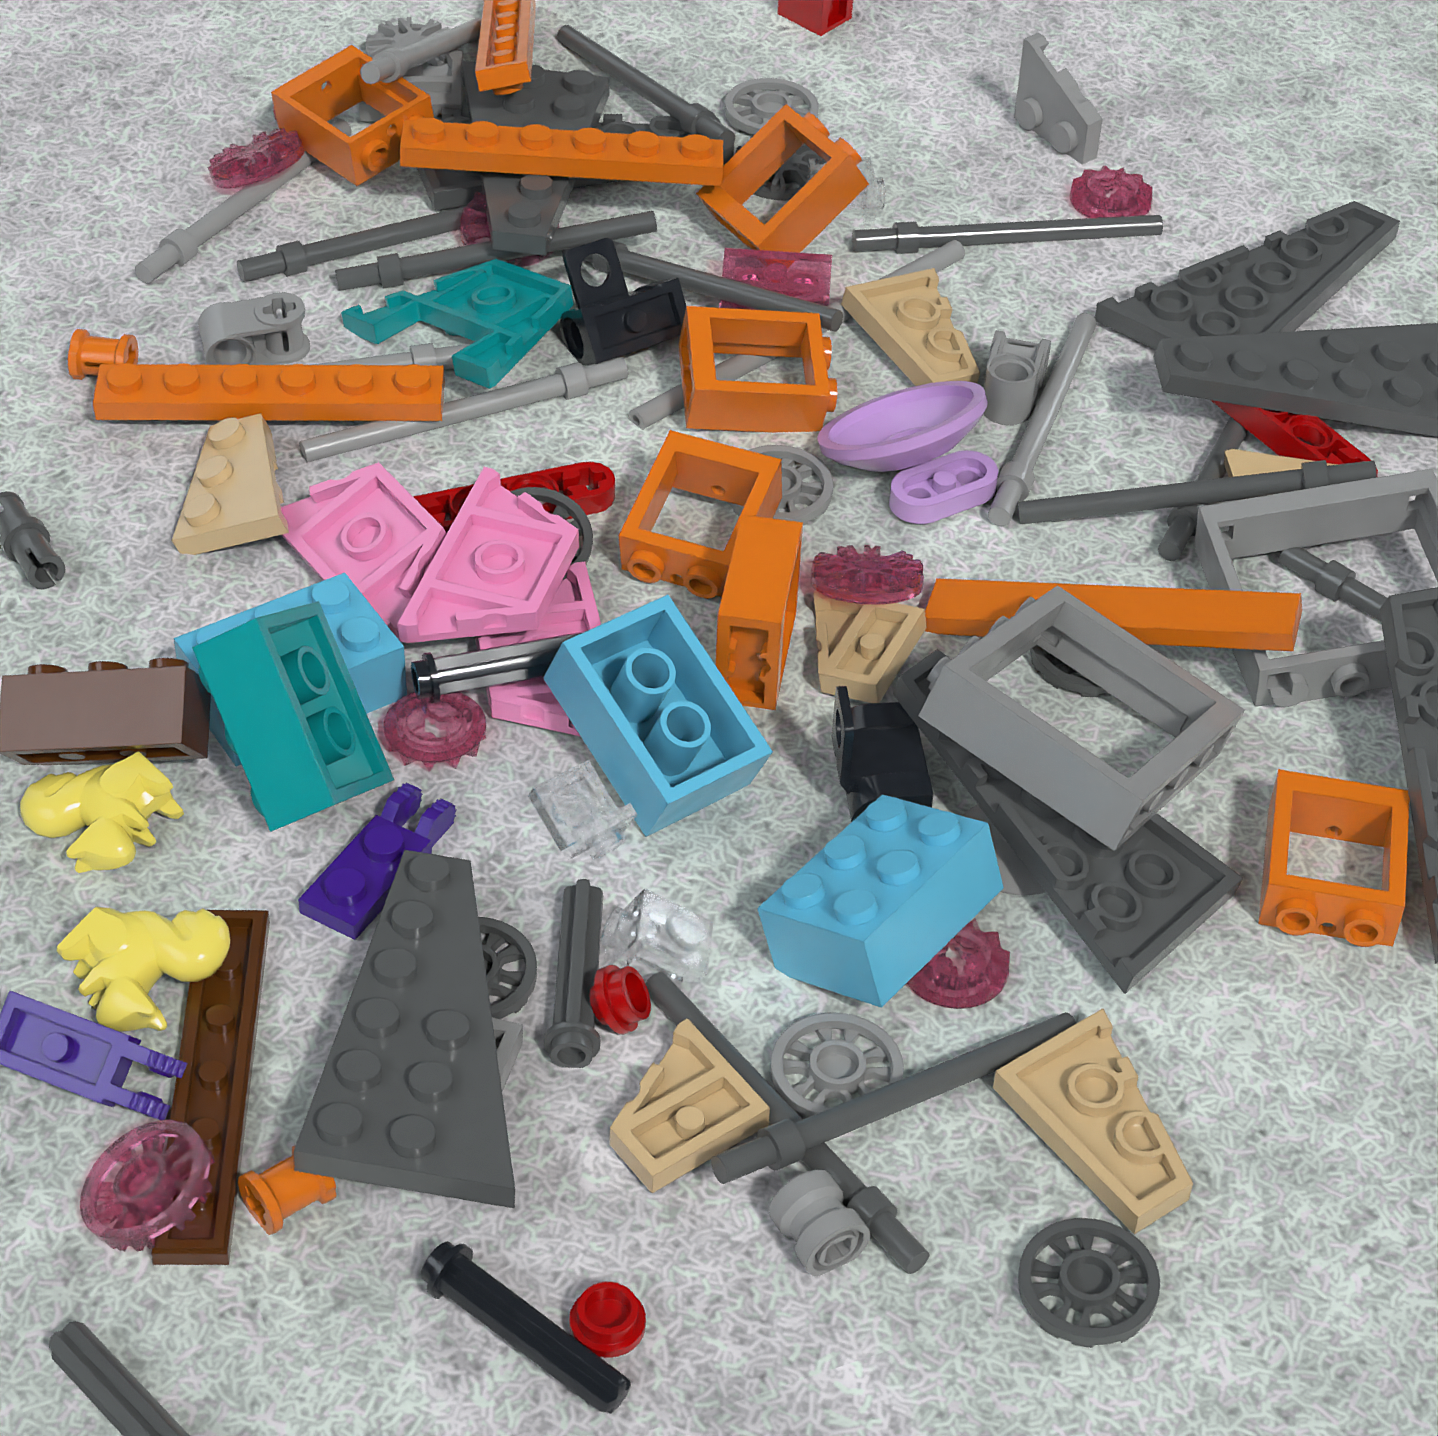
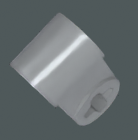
[198,292,310,365]
[984,330,1051,426]

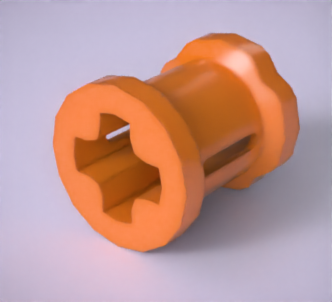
[68,329,138,380]
[238,1145,336,1235]

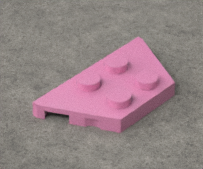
[281,462,447,638]
[397,467,579,643]
[474,561,601,736]

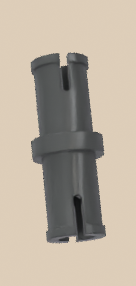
[0,491,66,589]

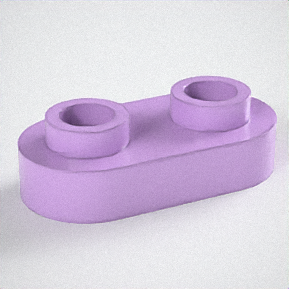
[889,450,998,524]

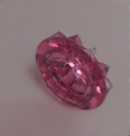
[1070,165,1153,218]
[384,692,486,772]
[907,918,1010,1009]

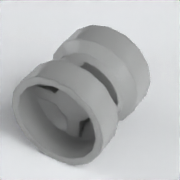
[769,1170,870,1276]

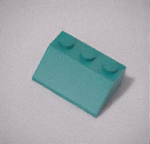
[192,601,394,832]

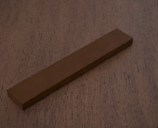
[151,910,270,1265]

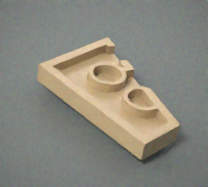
[841,268,980,386]
[172,413,289,555]
[993,1008,1193,1235]

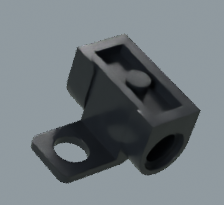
[560,238,687,365]
[831,686,934,822]

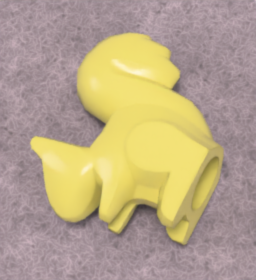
[20,751,184,873]
[57,907,230,1031]

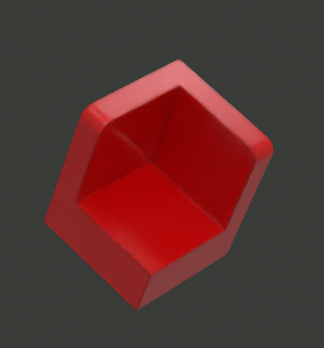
[777,0,853,36]

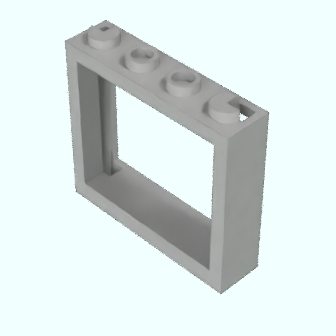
[1194,468,1438,707]
[918,585,1245,851]

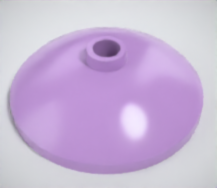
[817,381,988,472]

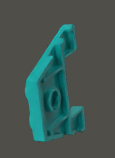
[341,259,574,389]

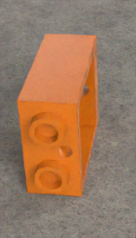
[271,45,434,186]
[696,104,869,271]
[678,306,837,433]
[618,430,782,599]
[715,514,803,710]
[1258,769,1409,947]

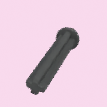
[544,879,604,1068]
[48,1321,190,1436]

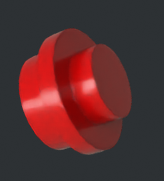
[590,965,651,1035]
[569,1282,646,1358]

